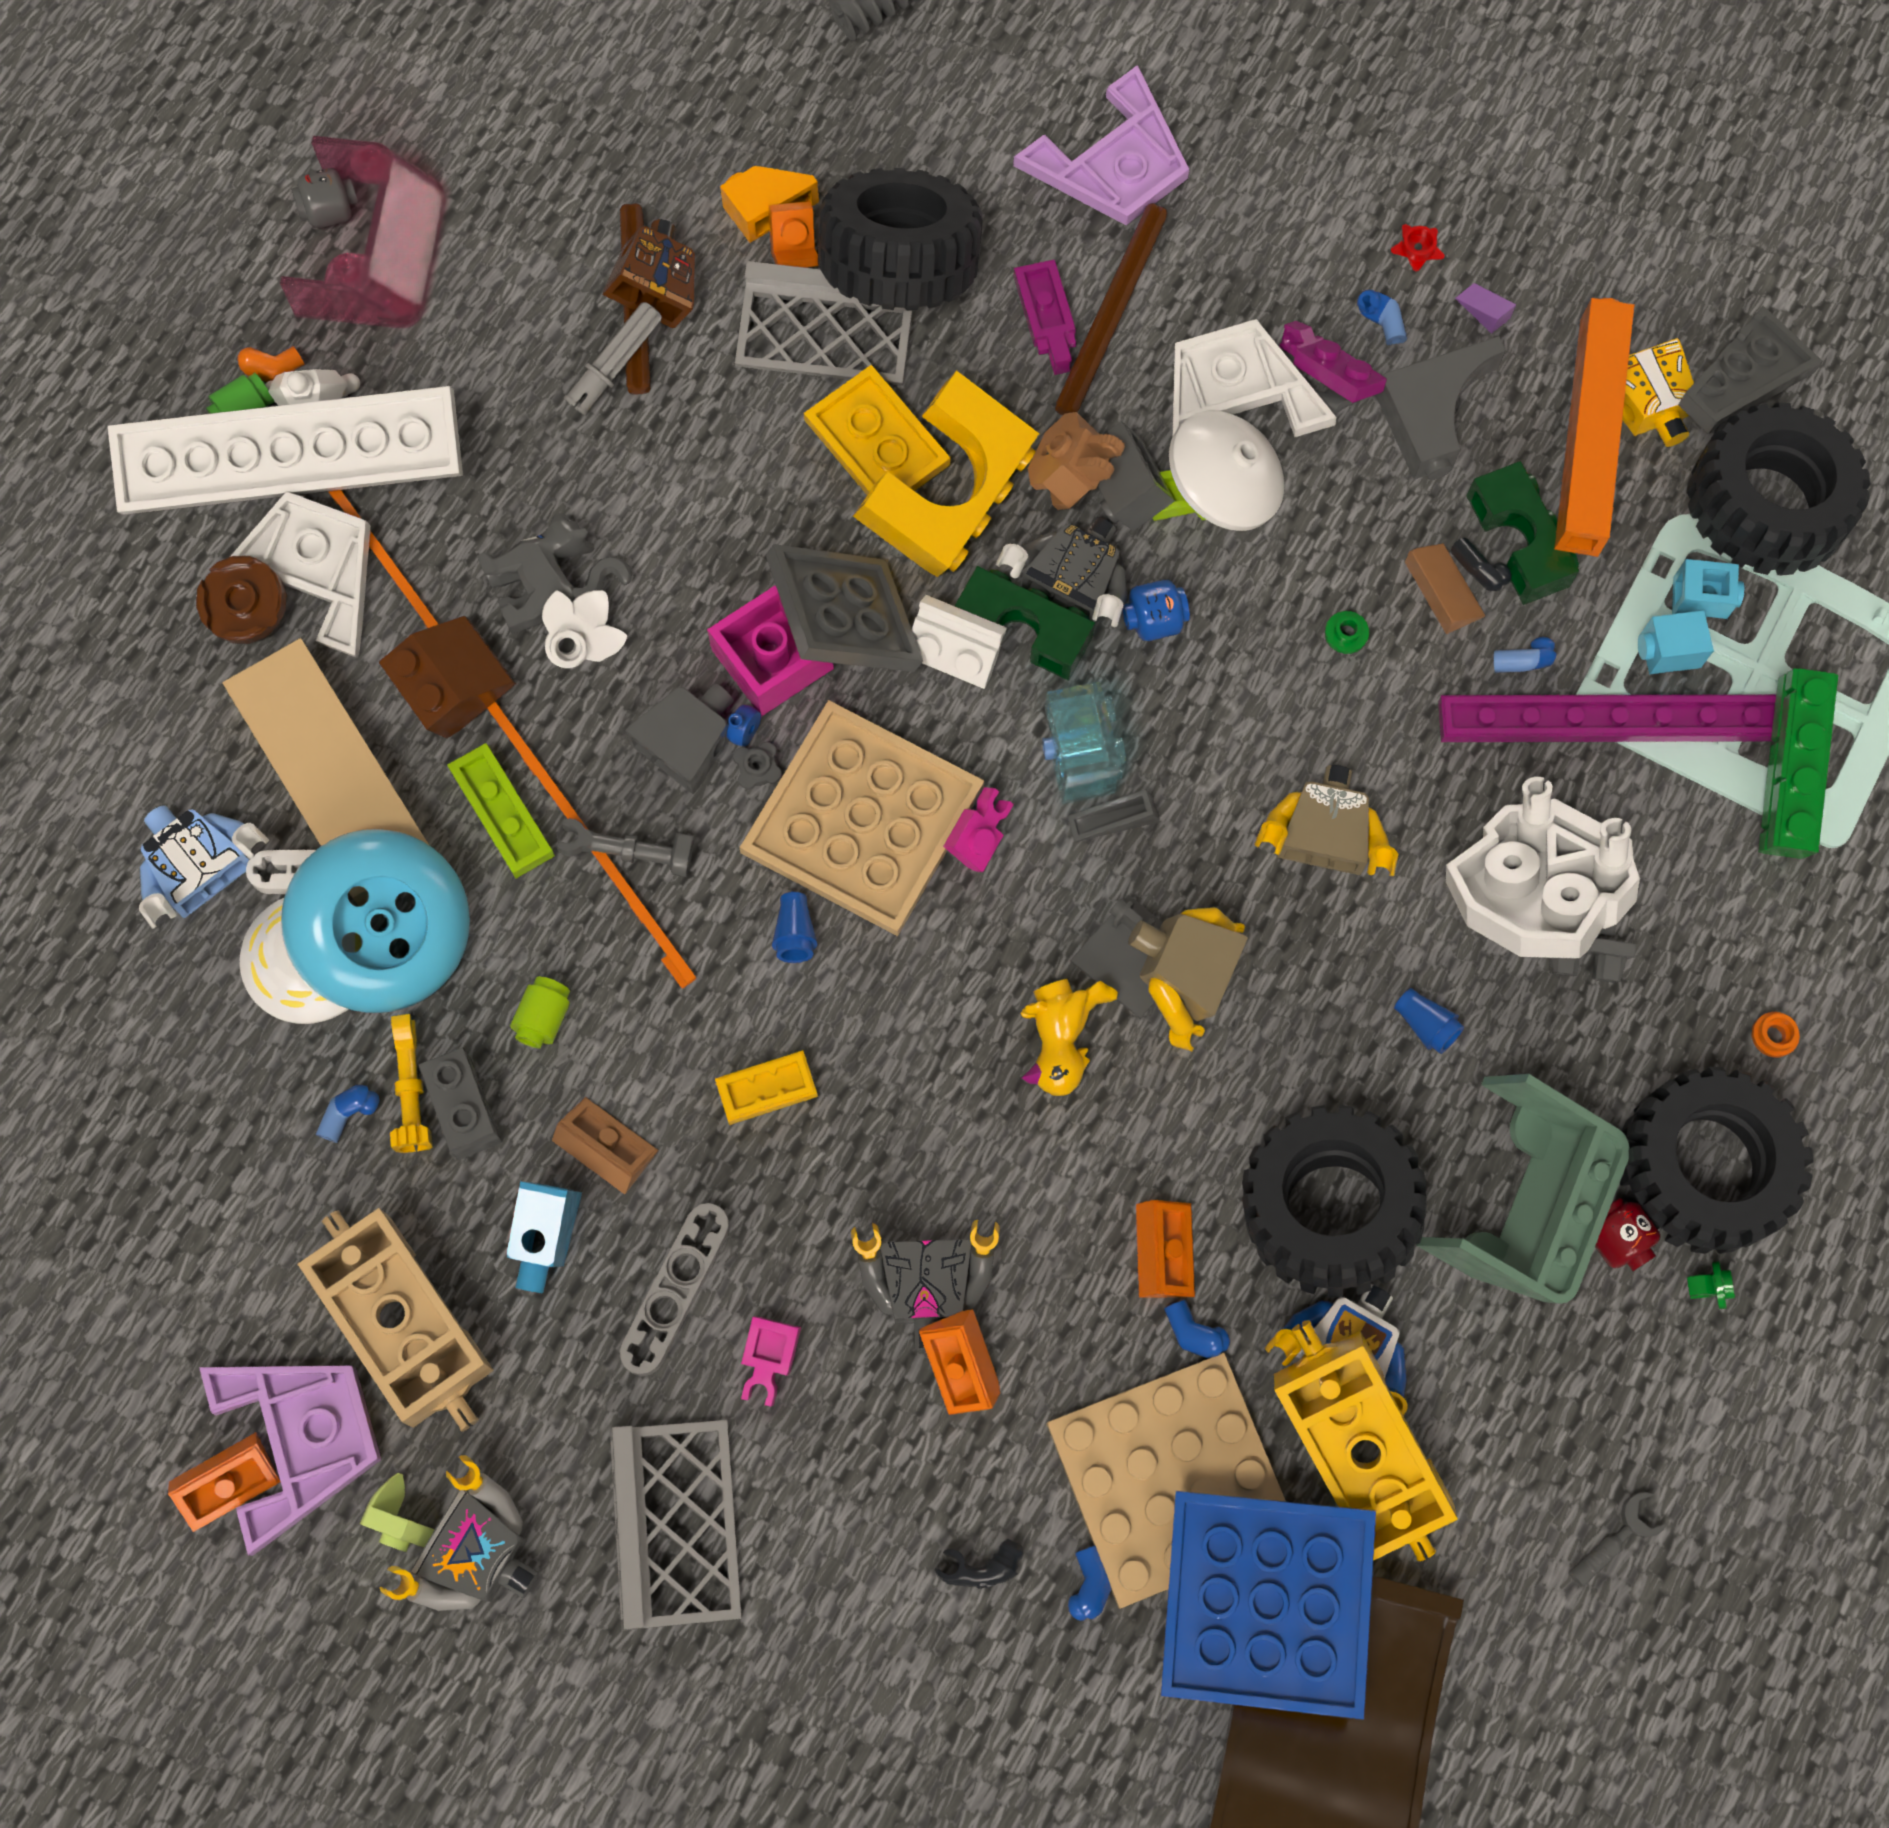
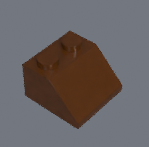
[379,616,516,739]

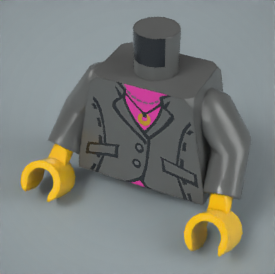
[851,1220,1000,1351]

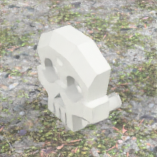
[1446,777,1640,958]

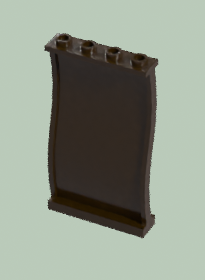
[1208,1576,1464,1828]

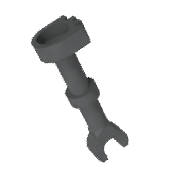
[557,818,694,877]

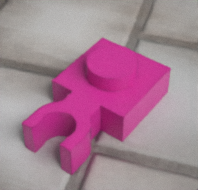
[943,787,1014,872]
[741,1316,801,1407]

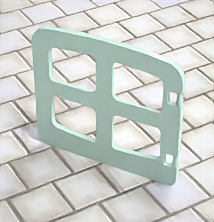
[1576,514,1889,848]

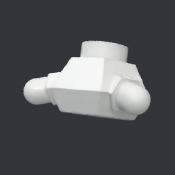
[265,369,360,406]

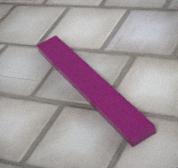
[1438,695,1776,742]

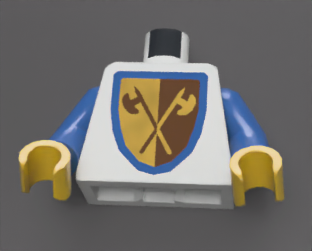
[1265,1284,1408,1416]

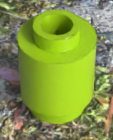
[510,976,570,1049]

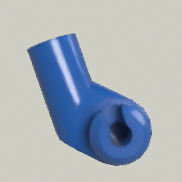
[1068,1545,1111,1621]

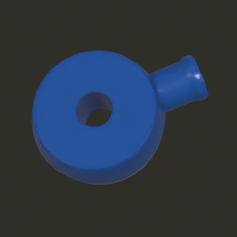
[727,705,761,747]

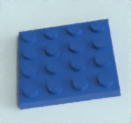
[1161,1491,1376,1719]

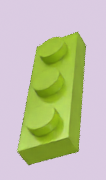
[447,743,555,879]

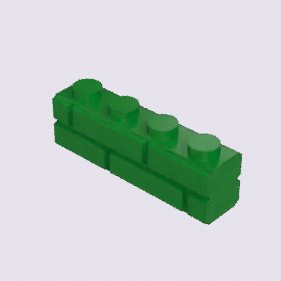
[1758,668,1839,859]

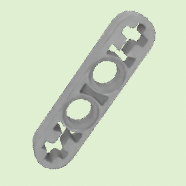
[620,1203,730,1376]

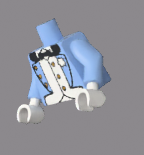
[139,806,269,929]

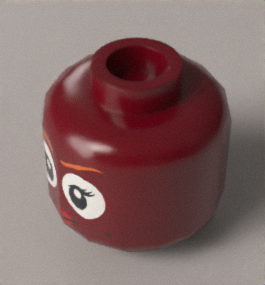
[1595,1198,1661,1272]

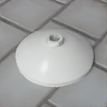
[1169,410,1285,531]

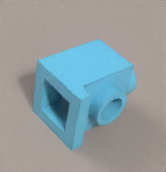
[1672,559,1744,619]

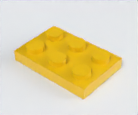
[804,365,951,495]

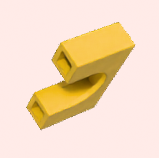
[853,370,1039,577]

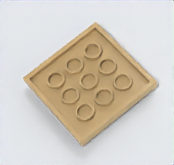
[740,700,985,936]
[1046,1353,1286,1609]

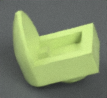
[360,1473,435,1552]

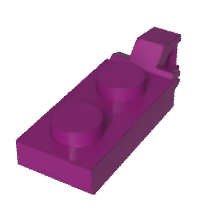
[1013,259,1076,375]
[1279,321,1387,403]

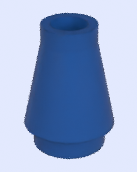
[772,892,817,963]
[1394,988,1464,1054]

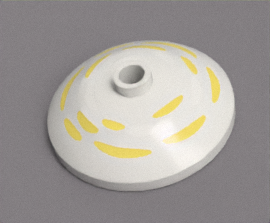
[240,898,362,1024]

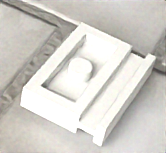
[912,595,1007,689]

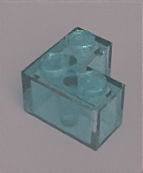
[1045,681,1126,804]

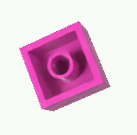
[707,585,834,717]

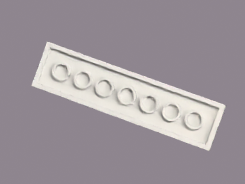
[108,386,463,515]

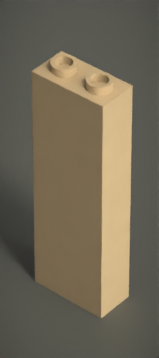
[222,638,429,906]

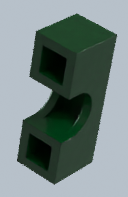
[1466,461,1579,605]
[955,566,1095,681]

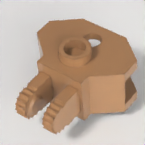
[1028,412,1125,510]

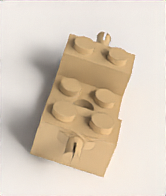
[298,1208,494,1432]

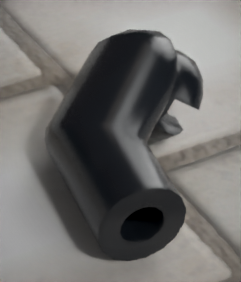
[1451,538,1512,592]

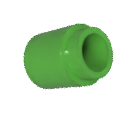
[206,373,274,414]

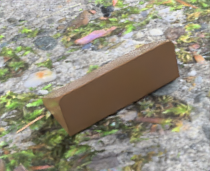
[1405,544,1485,634]
[552,1097,659,1194]

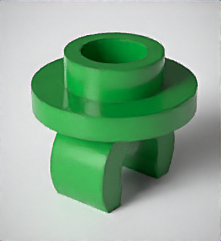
[1687,1261,1735,1309]

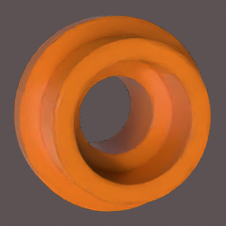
[1752,1012,1800,1058]

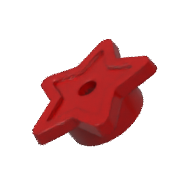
[1391,224,1445,271]

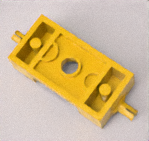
[1274,1320,1458,1561]

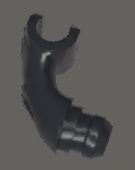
[934,1539,1024,1589]

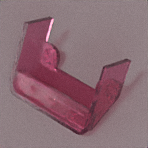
[280,136,446,328]

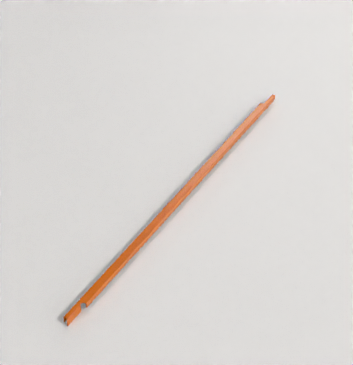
[328,490,697,989]

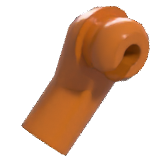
[238,346,305,382]

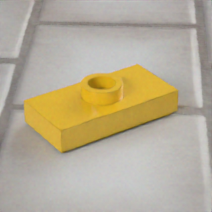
[715,1050,818,1125]

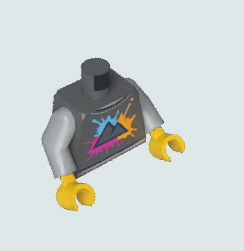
[380,1455,539,1611]

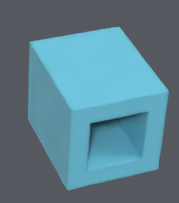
[1638,610,1714,674]

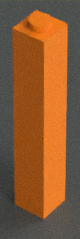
[1554,298,1634,557]

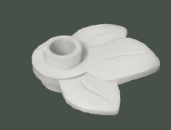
[542,590,627,668]

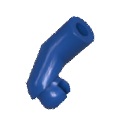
[1164,1300,1230,1358]

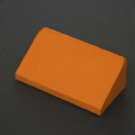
[1136,1200,1195,1298]
[919,1309,1000,1415]
[168,1432,280,1532]

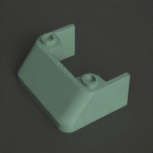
[1416,1074,1630,1304]

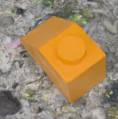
[720,166,819,243]

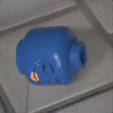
[1122,580,1190,641]

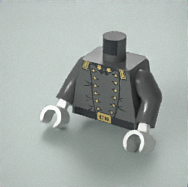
[996,516,1127,627]

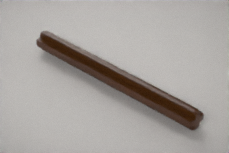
[1055,203,1167,415]

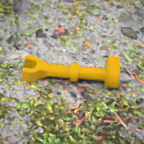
[390,1014,433,1153]

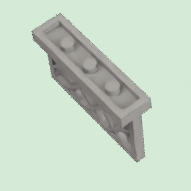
[735,261,913,386]
[610,1420,741,1631]

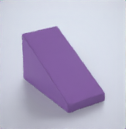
[1455,283,1516,334]

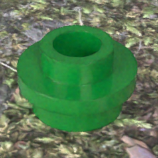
[1325,611,1369,654]

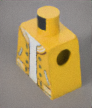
[1622,338,1694,447]

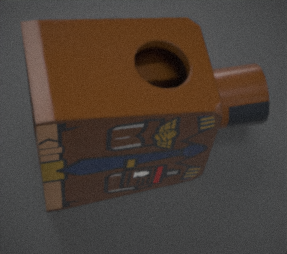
[602,219,695,328]

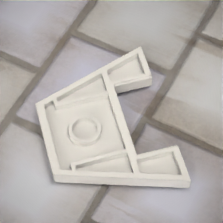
[1173,319,1337,437]
[196,491,371,658]

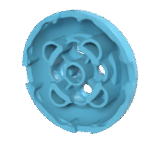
[281,829,470,1013]

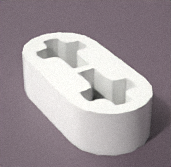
[246,850,316,894]

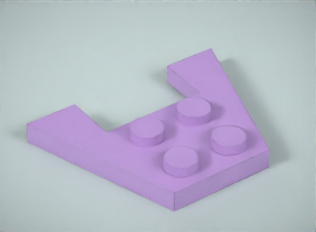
[1014,65,1189,225]
[199,1366,381,1556]

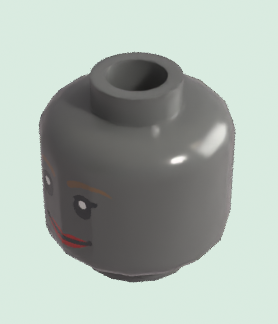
[291,168,358,228]

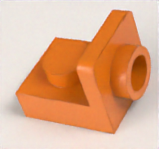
[768,201,818,268]

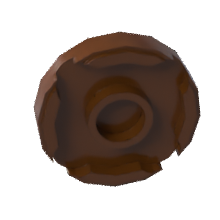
[196,556,287,644]

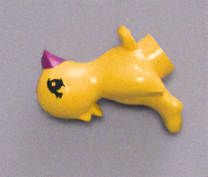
[1020,979,1118,1096]

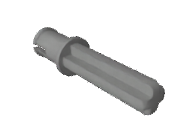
[563,302,662,416]

